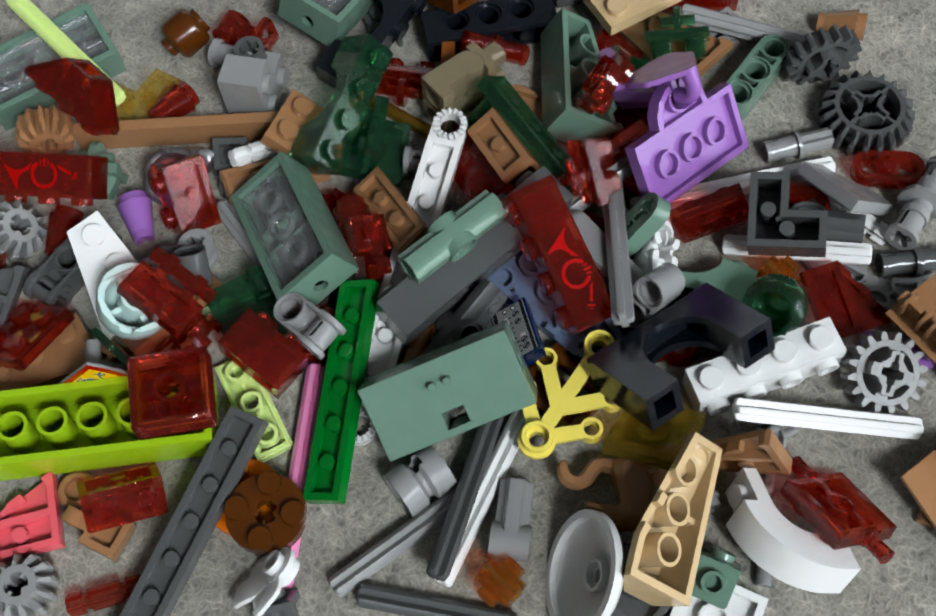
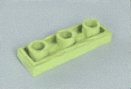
[214,351,293,462]

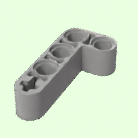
[543,209,685,330]

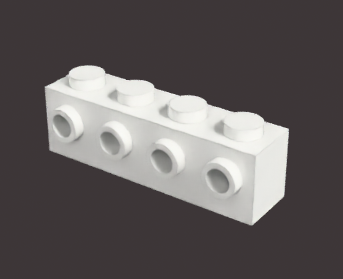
[682,316,847,417]

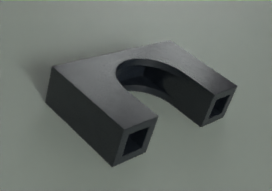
[587,283,775,431]

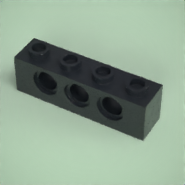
[420,0,557,62]

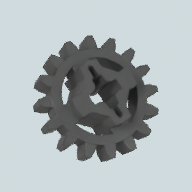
[783,24,862,85]

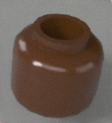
[161,8,211,58]

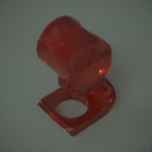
[212,10,279,51]

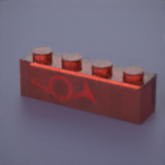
[0,152,108,206]
[504,174,611,335]

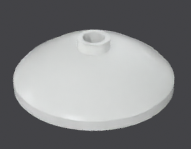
[545,509,625,616]

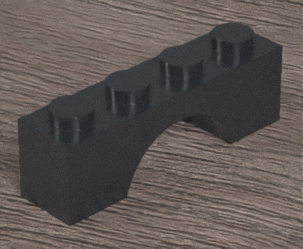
[316,0,428,98]

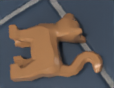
[556,448,679,533]

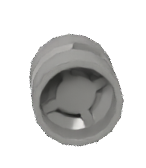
[383,446,457,518]

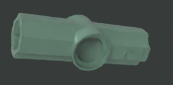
[397,190,507,284]

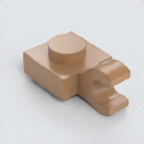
[60,505,137,562]

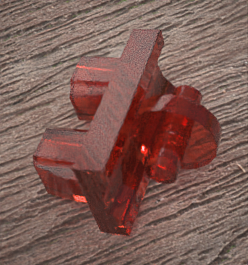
[375,57,435,107]
[557,137,622,206]

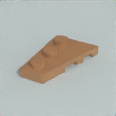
[618,11,733,78]
[0,312,105,391]

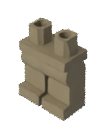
[421,41,506,134]

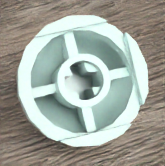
[95,262,175,340]

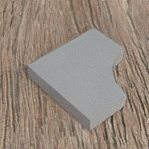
[797,162,893,216]

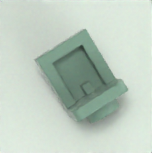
[692,546,741,609]

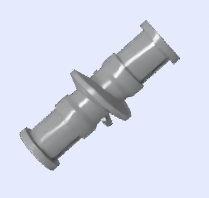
[884,155,936,250]

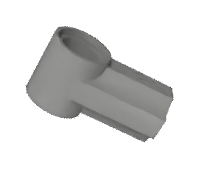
[488,477,534,562]

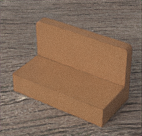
[467,107,543,185]

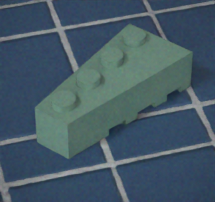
[540,8,625,155]

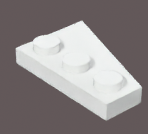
[67,211,138,342]

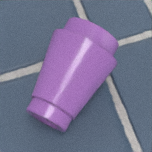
[117,190,155,245]

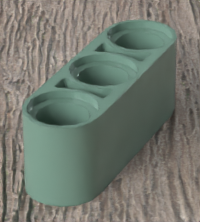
[726,34,790,120]

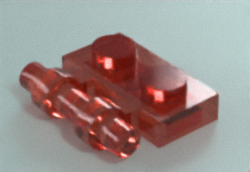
[116,247,218,339]

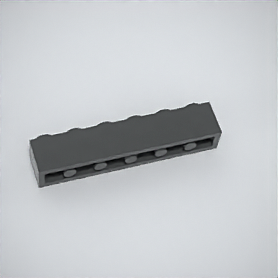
[376,165,574,346]

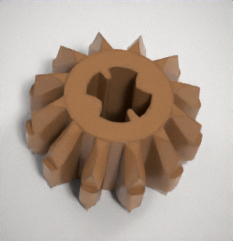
[15,104,75,160]

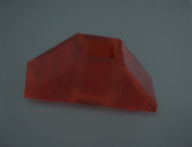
[24,58,120,136]

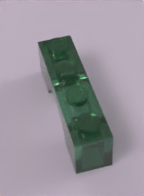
[288,34,393,175]

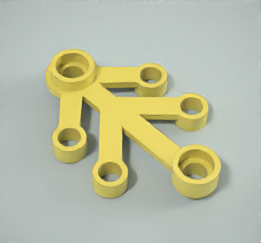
[517,330,621,460]

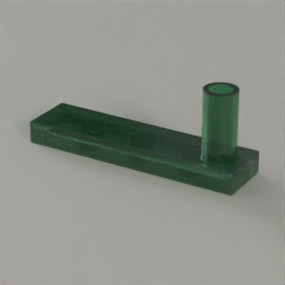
[466,75,588,190]

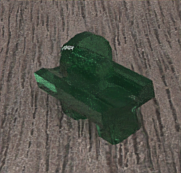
[645,5,710,60]

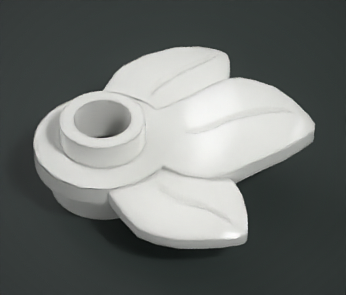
[233,547,300,616]

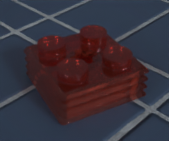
[127,345,217,439]

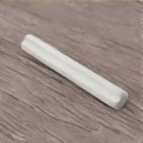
[722,234,873,265]

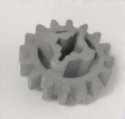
[840,330,928,414]

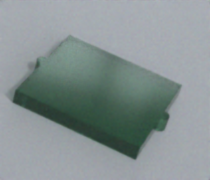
[91,326,153,374]

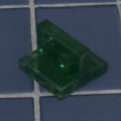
[332,95,411,188]

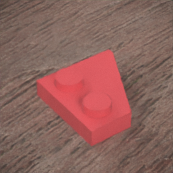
[0,472,65,563]

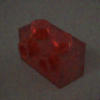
[218,308,308,399]

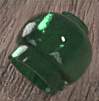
[742,273,809,337]

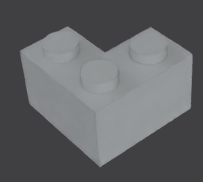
[216,51,289,114]

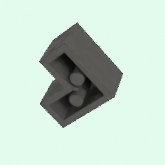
[747,172,828,257]

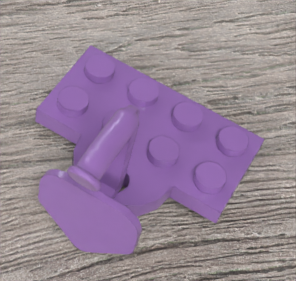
[598,47,749,204]

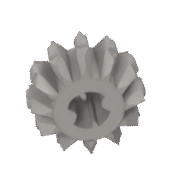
[0,199,48,262]
[0,554,61,616]

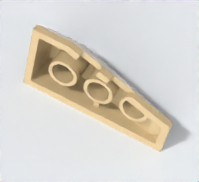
[624,432,723,606]

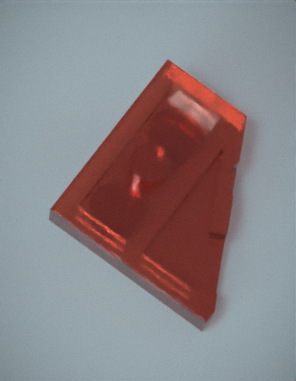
[799,260,892,339]

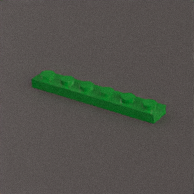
[303,279,380,505]

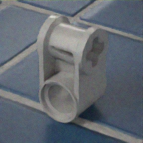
[273,292,347,360]

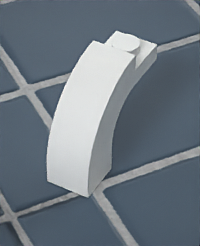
[725,467,861,593]

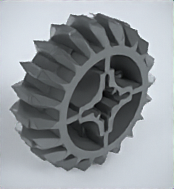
[817,70,915,159]

